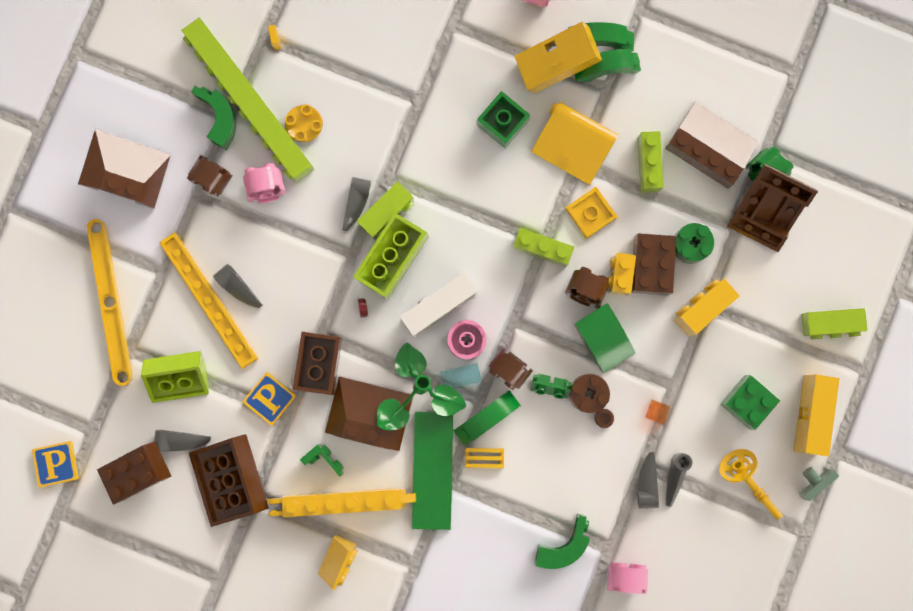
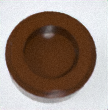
[594,409,614,428]

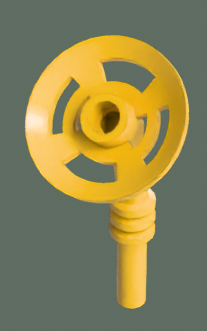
[719,449,783,520]

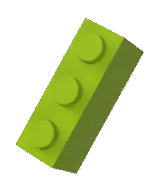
[637,131,663,193]
[357,181,414,240]
[512,228,574,267]
[801,308,868,340]

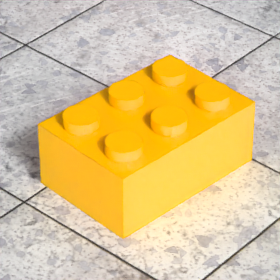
[673,278,740,337]

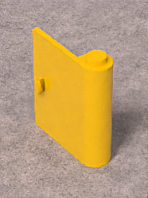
[531,101,618,185]

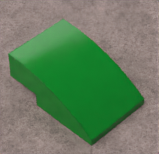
[573,303,635,373]

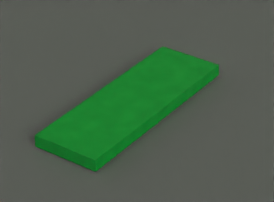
[412,412,453,530]

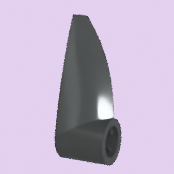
[342,177,371,231]
[213,264,263,308]
[154,430,211,452]
[637,452,659,509]
[666,453,693,507]

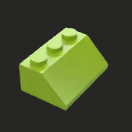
[141,351,209,403]

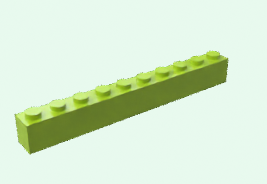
[181,17,314,183]

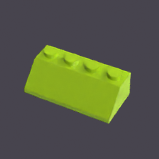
[353,212,429,300]

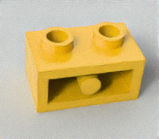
[608,253,636,296]

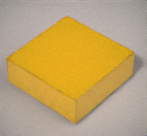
[268,25,282,50]

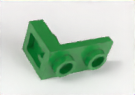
[300,444,344,477]

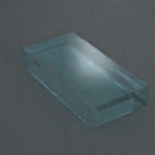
[440,363,482,388]

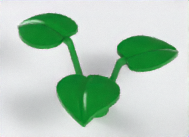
[377,342,466,431]

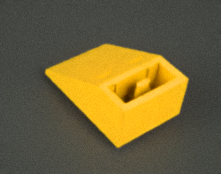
[318,535,358,590]

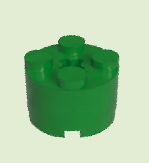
[746,146,794,182]
[674,223,714,264]

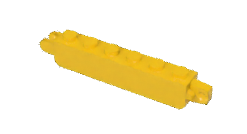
[268,488,416,517]

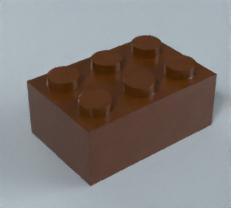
[631,233,676,295]
[293,332,342,395]
[97,441,172,505]

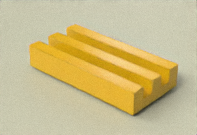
[465,448,504,468]

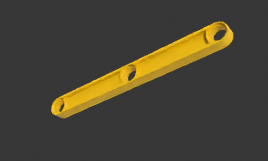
[87,219,133,386]

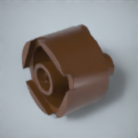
[187,155,233,197]
[565,267,609,308]
[489,347,533,390]
[569,374,610,413]

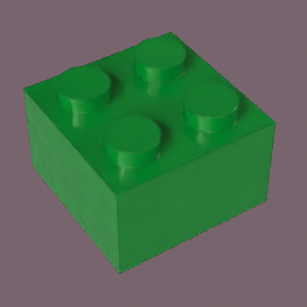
[476,91,531,148]
[720,375,780,430]

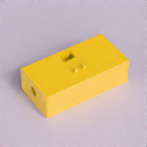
[514,22,602,94]
[793,374,840,457]

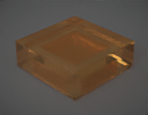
[645,400,670,425]

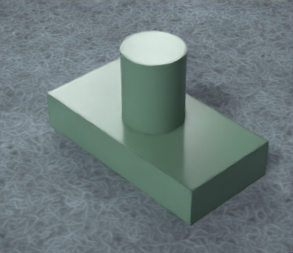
[799,467,839,501]

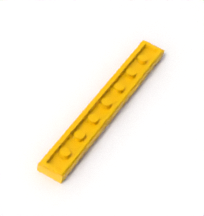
[159,232,259,369]

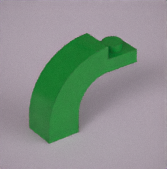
[568,22,634,52]
[575,49,641,82]
[191,86,236,151]
[453,390,521,446]
[534,513,590,569]

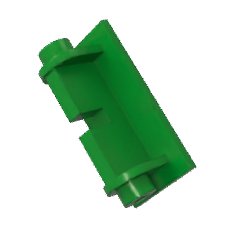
[530,373,571,399]

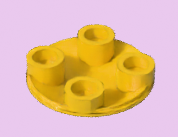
[285,104,323,142]

